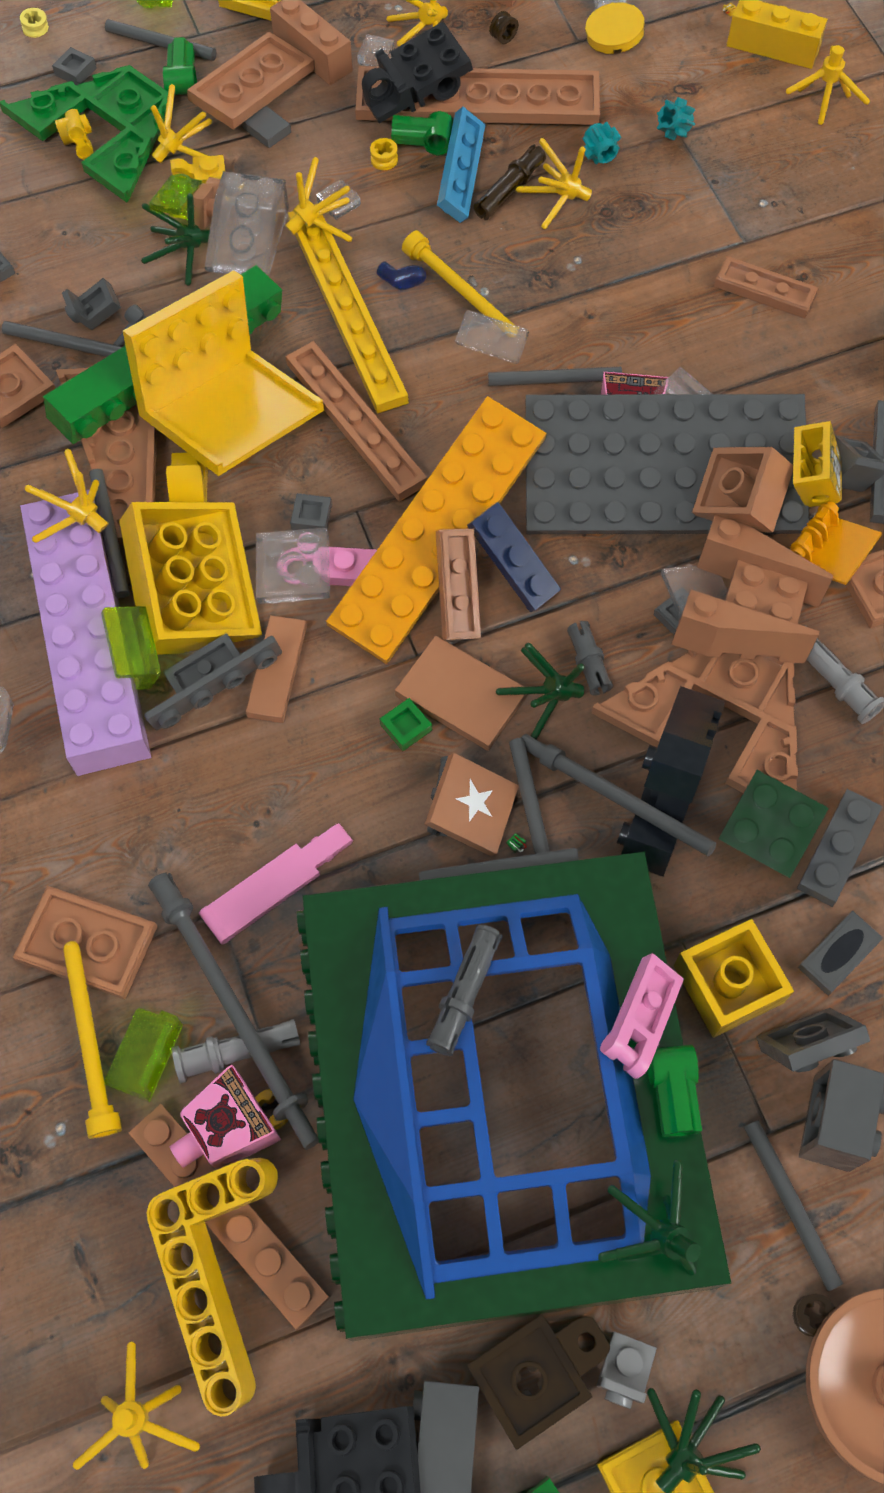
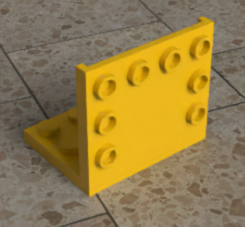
[123,270,324,476]

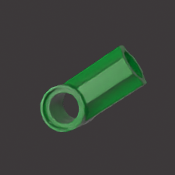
[163,37,197,95]
[391,111,454,156]
[647,1045,702,1138]

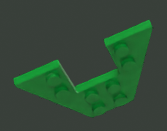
[0,65,168,203]

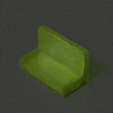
[101,606,161,690]
[104,1008,183,1102]

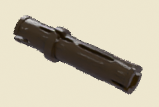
[473,144,546,220]

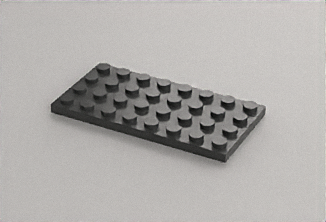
[525,394,809,534]

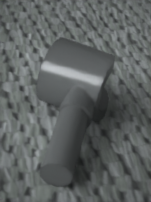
[113,305,147,346]

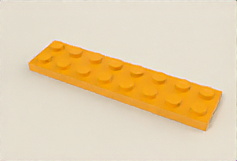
[326,396,546,664]

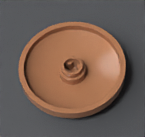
[806,1289,884,1485]

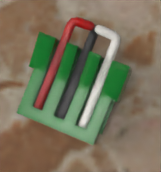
[506,833,527,853]

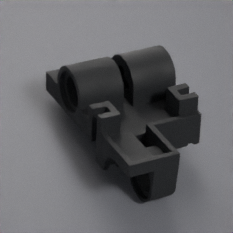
[362,21,473,123]
[254,1406,421,1493]

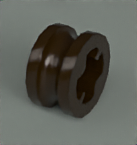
[489,11,519,44]
[792,1293,835,1337]

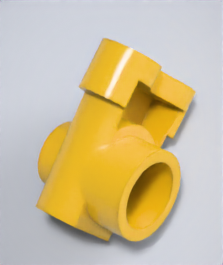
[55,109,94,160]

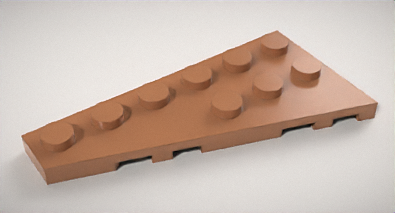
[56,368,157,545]

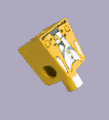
[793,421,842,507]

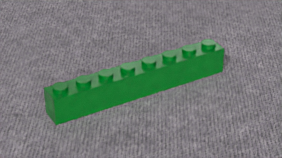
[43,265,283,444]

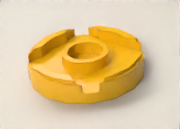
[585,2,645,54]

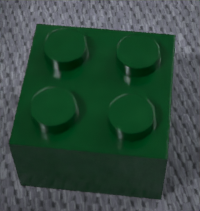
[718,770,829,878]

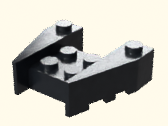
[617,686,726,877]

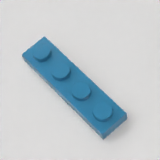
[437,106,485,223]

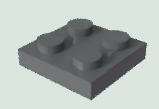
[756,1008,870,1072]

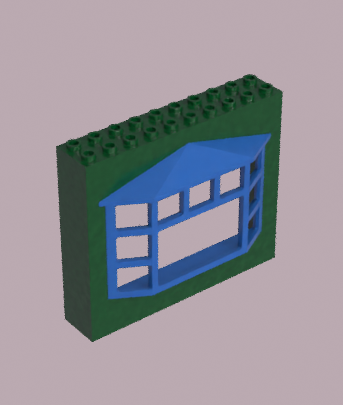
[296,852,731,1341]

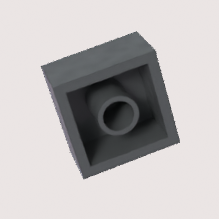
[799,1059,884,1172]

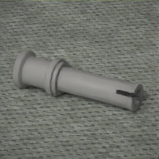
[805,626,884,724]
[171,1019,300,1084]

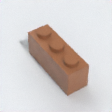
[270,0,353,85]

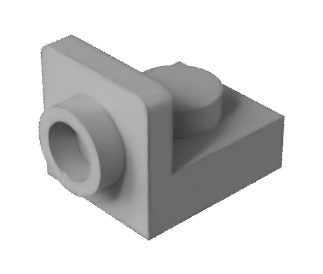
[597,1331,657,1409]

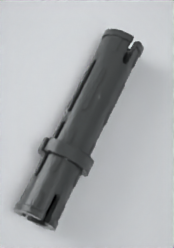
[426,925,503,1056]

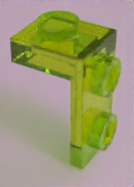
[149,174,202,220]

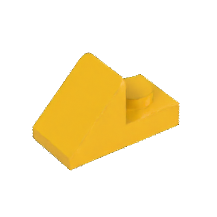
[166,452,208,502]

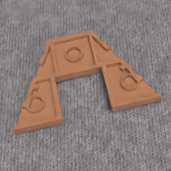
[591,650,798,793]

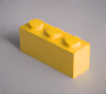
[726,0,828,69]

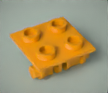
[790,502,882,585]

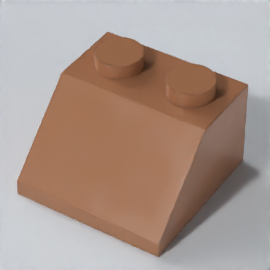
[692,447,793,533]

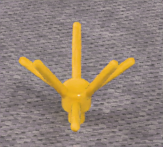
[386,0,448,47]
[786,45,870,125]
[151,84,212,163]
[516,138,592,229]
[285,157,352,242]
[25,449,108,543]
[73,1341,200,1470]

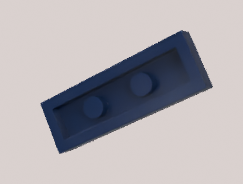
[467,502,561,612]

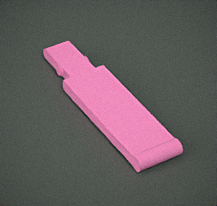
[199,823,353,945]

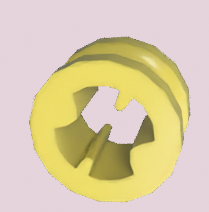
[20,8,49,38]

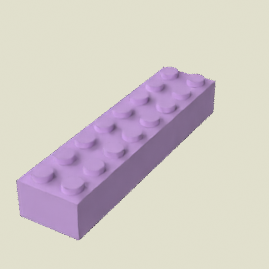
[20,490,151,776]

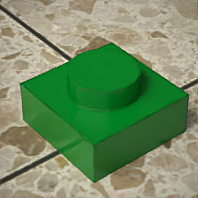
[379,698,432,752]

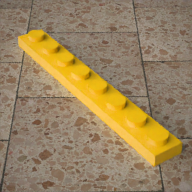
[288,204,409,414]

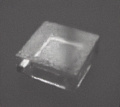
[316,179,361,220]

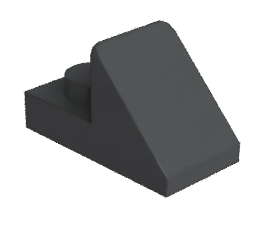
[835,435,884,492]

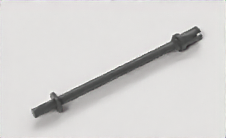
[148,872,319,1150]

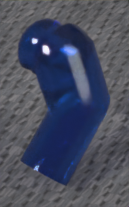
[376,261,426,291]

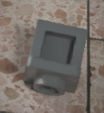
[62,278,121,330]

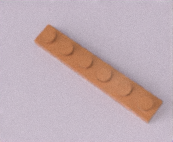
[286,341,427,502]
[129,1104,330,1330]

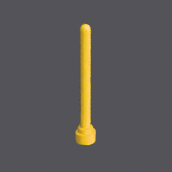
[402,230,519,338]
[63,941,122,1139]

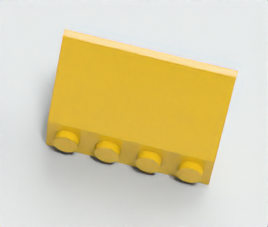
[119,502,262,655]

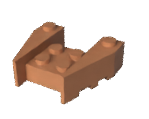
[671,515,833,663]

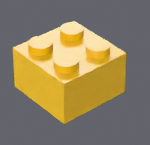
[673,919,794,1038]

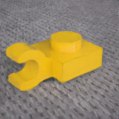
[170,155,227,190]

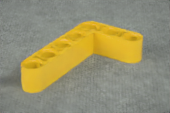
[146,1157,278,1417]

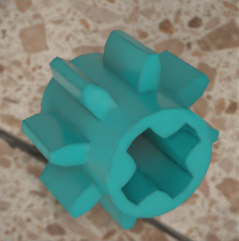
[657,97,695,140]
[582,122,621,164]

